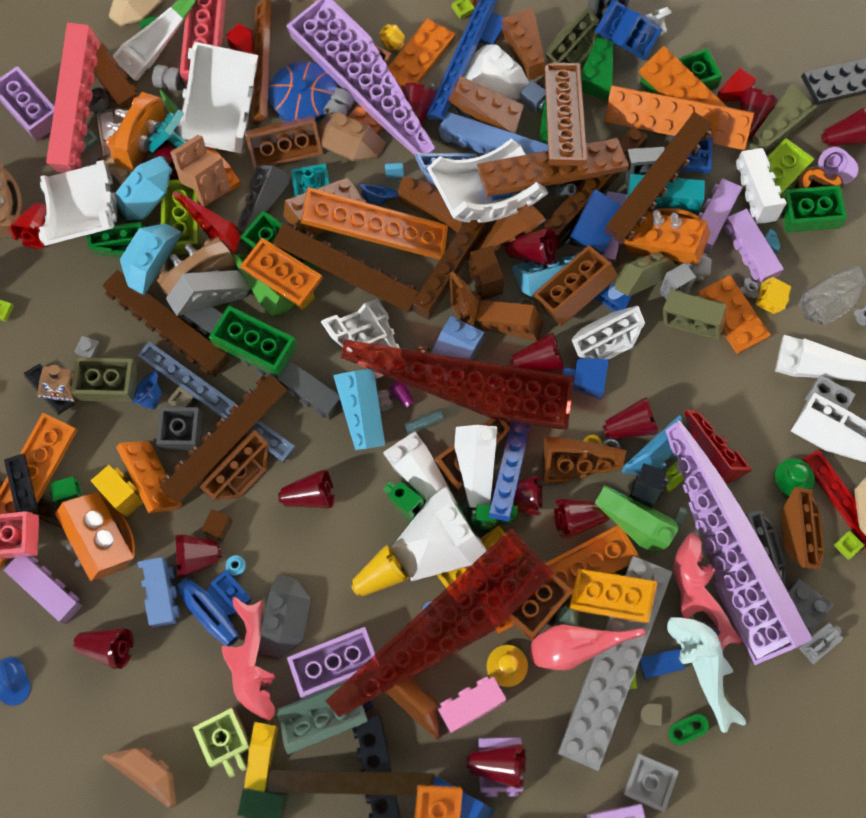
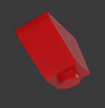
[225,22,254,54]
[717,68,757,102]

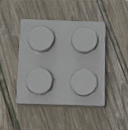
[623,753,679,813]

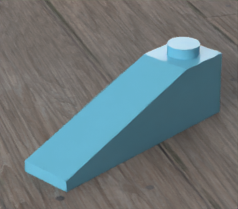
[511,255,577,297]

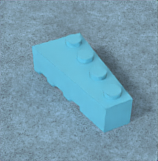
[333,369,385,450]

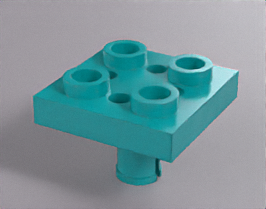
[147,109,186,153]
[291,163,329,197]

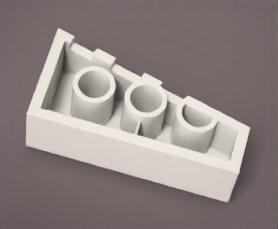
[736,148,786,224]

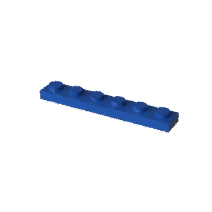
[489,422,530,521]

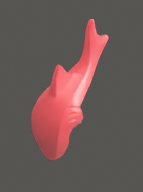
[673,533,742,651]
[222,597,275,721]
[529,625,646,671]

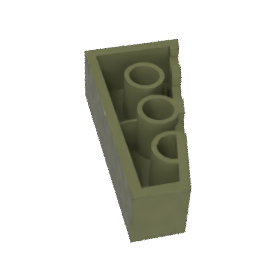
[749,83,818,155]

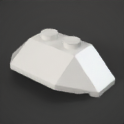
[571,306,645,359]

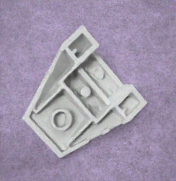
[452,45,529,119]
[321,298,405,378]
[391,487,489,581]

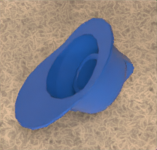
[359,184,398,207]
[132,371,163,410]
[0,657,30,706]

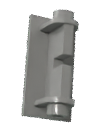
[799,623,844,665]

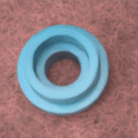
[226,555,246,576]

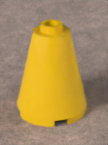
[351,545,409,597]

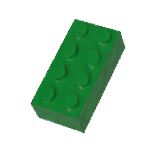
[640,48,722,94]
[240,211,316,270]
[209,306,298,378]

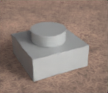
[74,336,101,358]

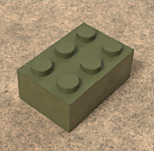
[663,290,727,341]
[71,357,138,402]

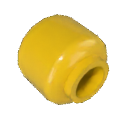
[380,24,405,51]

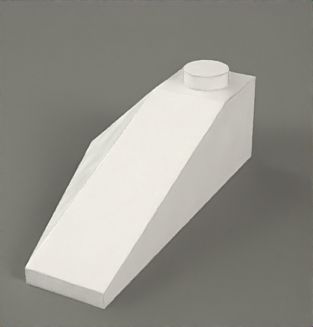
[454,425,497,508]

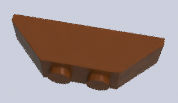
[199,430,269,500]
[781,487,825,570]
[374,677,439,740]

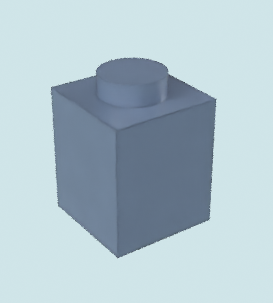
[520,80,546,113]

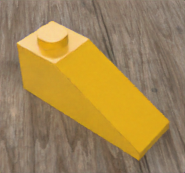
[244,722,279,792]

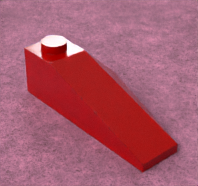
[172,192,241,253]
[684,410,752,485]

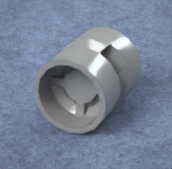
[152,64,183,91]
[323,88,355,115]

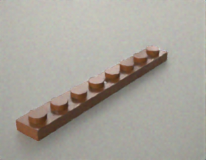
[251,0,271,124]

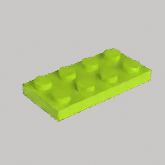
[741,138,814,197]

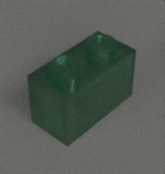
[237,788,288,818]

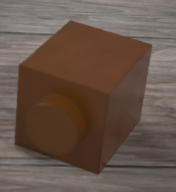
[201,509,233,542]

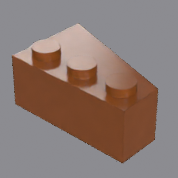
[476,300,543,341]

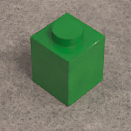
[49,476,82,505]

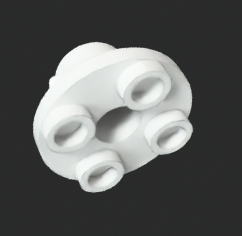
[644,7,671,37]

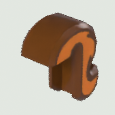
[795,167,844,189]

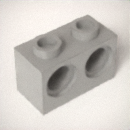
[660,263,696,299]
[804,375,856,410]

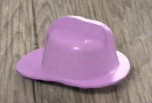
[818,147,858,184]

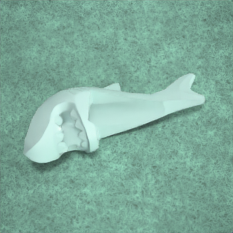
[667,617,746,733]

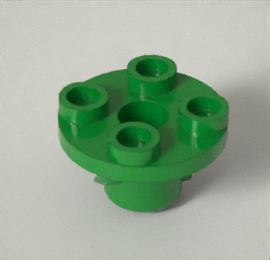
[774,459,815,497]

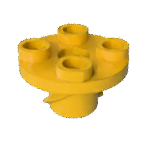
[487,645,528,687]

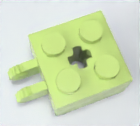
[193,708,250,777]

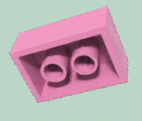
[438,676,506,735]

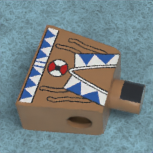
[37,365,75,402]

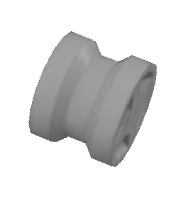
[377,390,393,412]

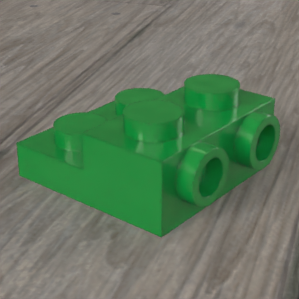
[472,504,517,532]

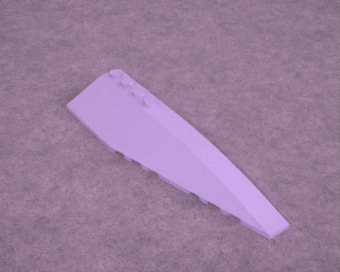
[287,0,435,155]
[665,421,813,665]

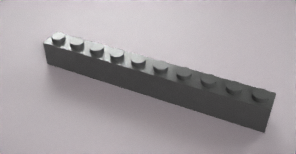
[182,307,342,420]

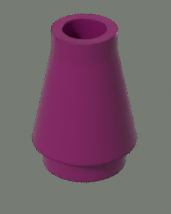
[389,379,415,408]

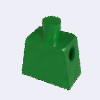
[383,481,425,521]

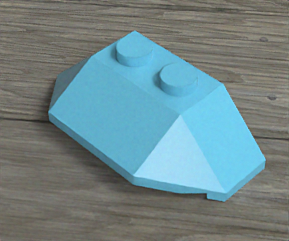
[116,156,172,221]
[120,224,182,295]

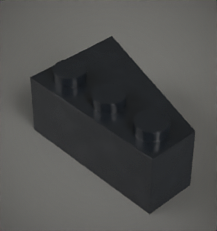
[629,463,669,508]

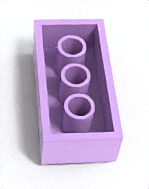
[0,66,54,142]
[287,627,381,699]

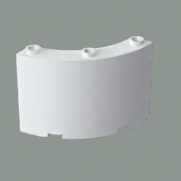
[175,42,258,153]
[427,139,548,223]
[39,160,117,246]

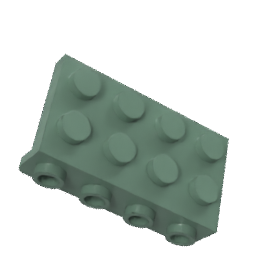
[276,680,367,754]

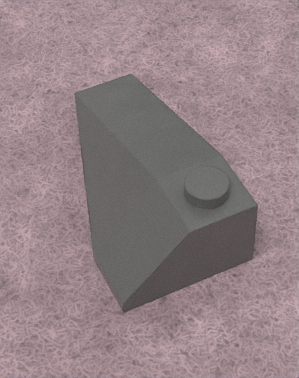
[237,165,290,233]

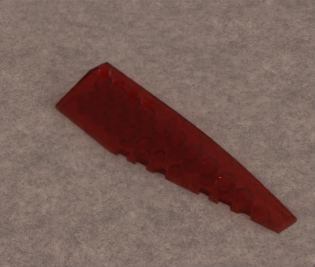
[341,340,574,431]
[325,528,554,717]

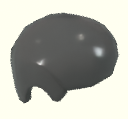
[88,87,110,113]

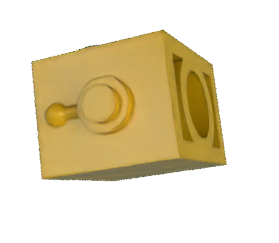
[755,277,791,314]

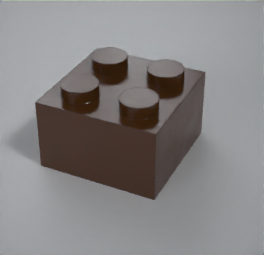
[468,246,504,300]

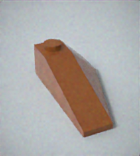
[472,204,546,252]
[450,272,481,327]
[542,437,626,483]

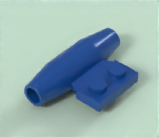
[177,570,252,647]

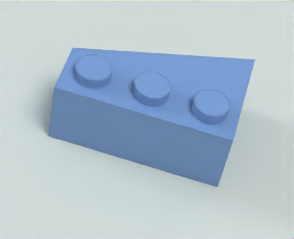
[138,557,180,628]

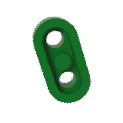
[667,714,709,745]

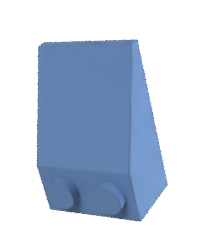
[424,316,484,387]

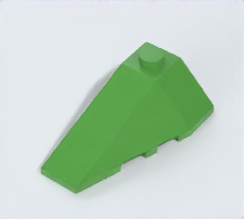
[233,254,296,315]
[595,485,679,554]

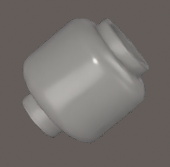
[687,253,712,281]

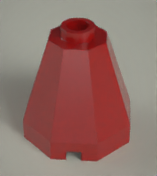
[9,203,47,249]

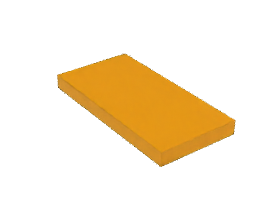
[569,569,658,624]

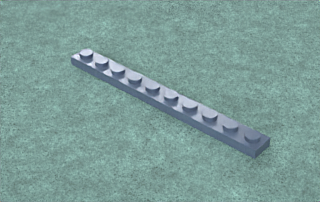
[137,341,296,463]

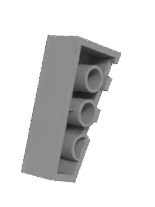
[166,270,250,316]

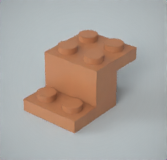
[171,135,230,207]

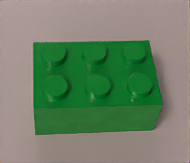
[781,185,847,233]

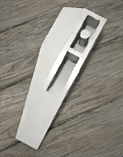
[791,393,866,463]

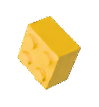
[91,465,143,517]

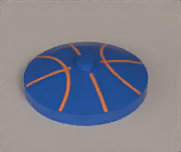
[268,61,337,122]

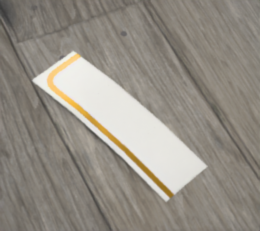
[97,109,113,156]

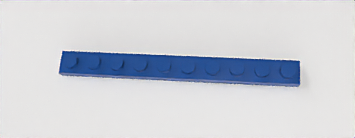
[426,0,498,119]

